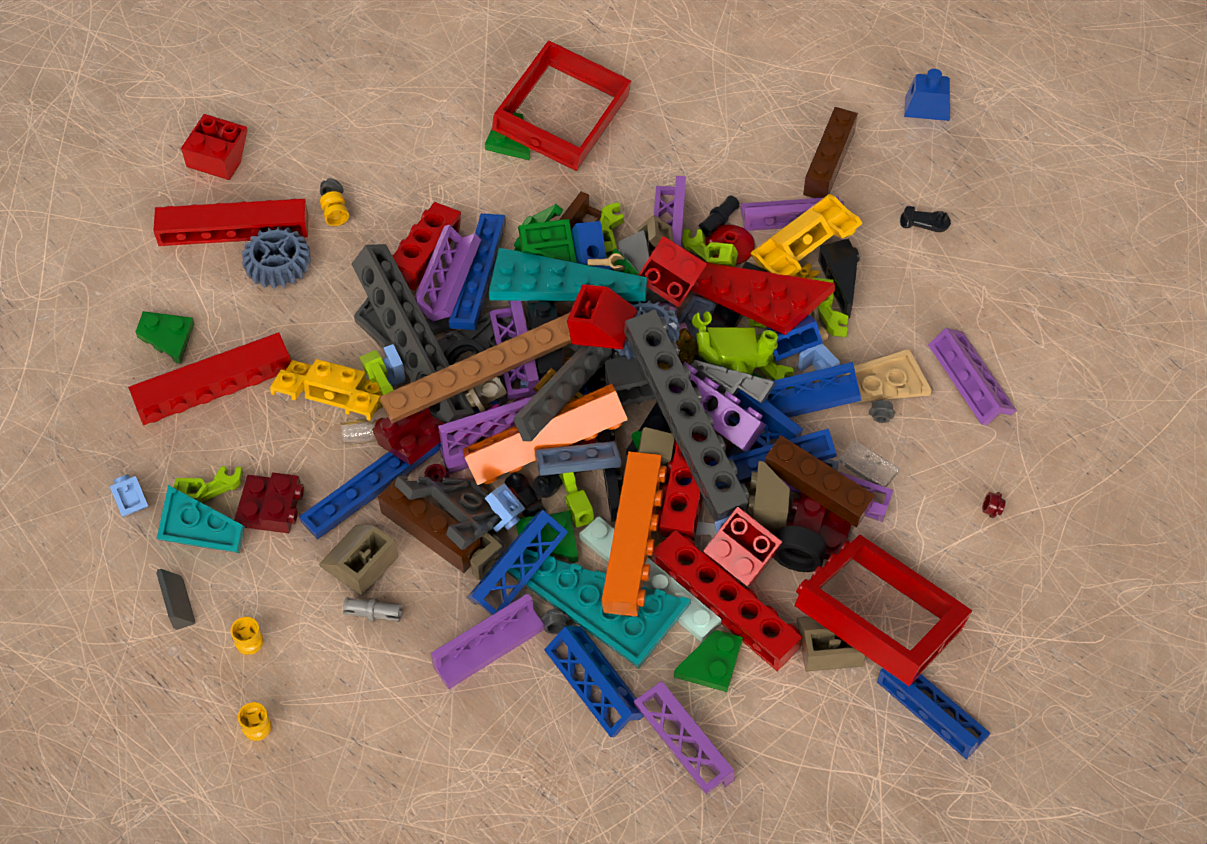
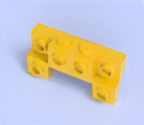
[750,194,862,277]
[270,359,383,421]

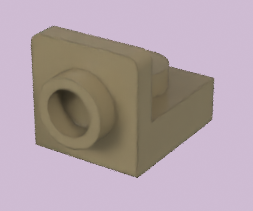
[637,215,674,247]
[465,376,507,412]
[470,532,504,580]

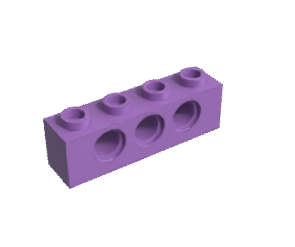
[669,362,766,451]

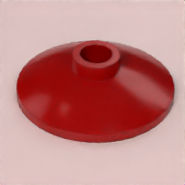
[705,225,755,265]

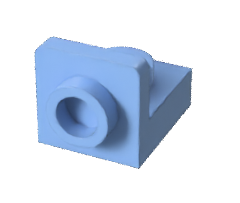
[382,344,406,387]
[798,344,840,371]
[110,474,148,518]
[485,483,525,533]

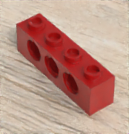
[392,202,461,291]
[657,433,711,541]

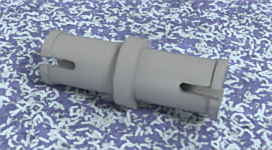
[343,597,403,622]

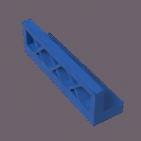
[766,362,862,418]
[720,366,803,448]
[467,510,568,615]
[544,626,644,737]
[877,668,990,760]

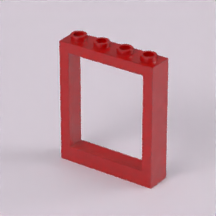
[492,40,632,171]
[794,535,973,686]

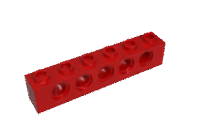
[652,530,803,671]

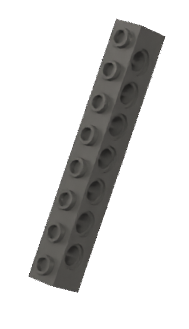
[351,244,475,424]
[624,310,749,522]

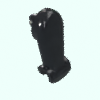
[900,206,951,232]
[504,472,546,517]
[532,472,578,498]

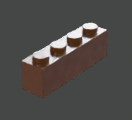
[803,107,858,198]
[765,436,875,528]
[378,478,481,573]

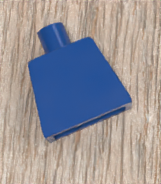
[904,69,950,121]
[571,221,606,266]
[766,315,823,361]

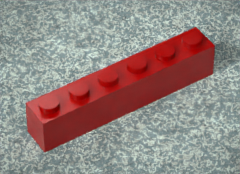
[153,198,308,246]
[128,332,291,425]

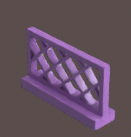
[438,396,534,474]

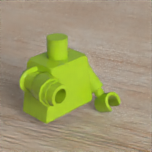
[692,311,778,375]

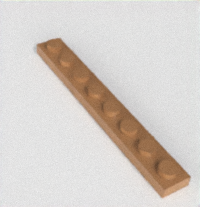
[380,313,571,423]

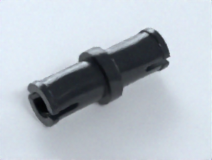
[698,195,740,237]

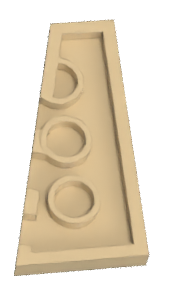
[813,349,932,402]

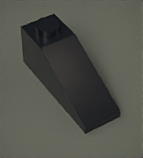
[818,238,860,318]
[528,301,564,377]

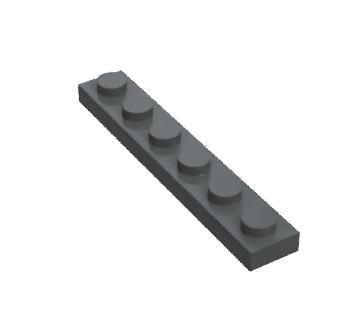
[513,345,613,441]

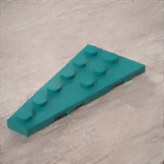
[489,248,647,301]
[507,549,691,669]

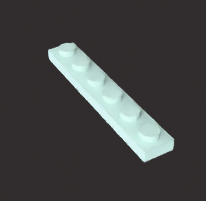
[580,516,721,643]

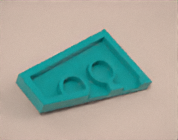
[156,485,245,554]

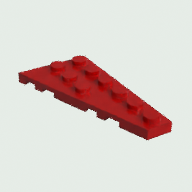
[691,262,835,335]

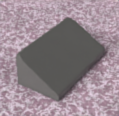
[156,569,195,630]

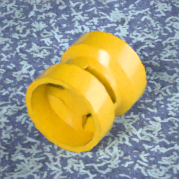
[319,191,349,226]
[230,617,264,655]
[237,702,272,741]

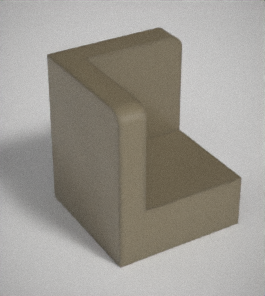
[637,427,674,466]

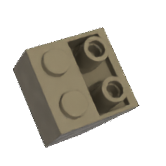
[747,461,790,535]
[319,525,398,596]
[797,617,865,672]

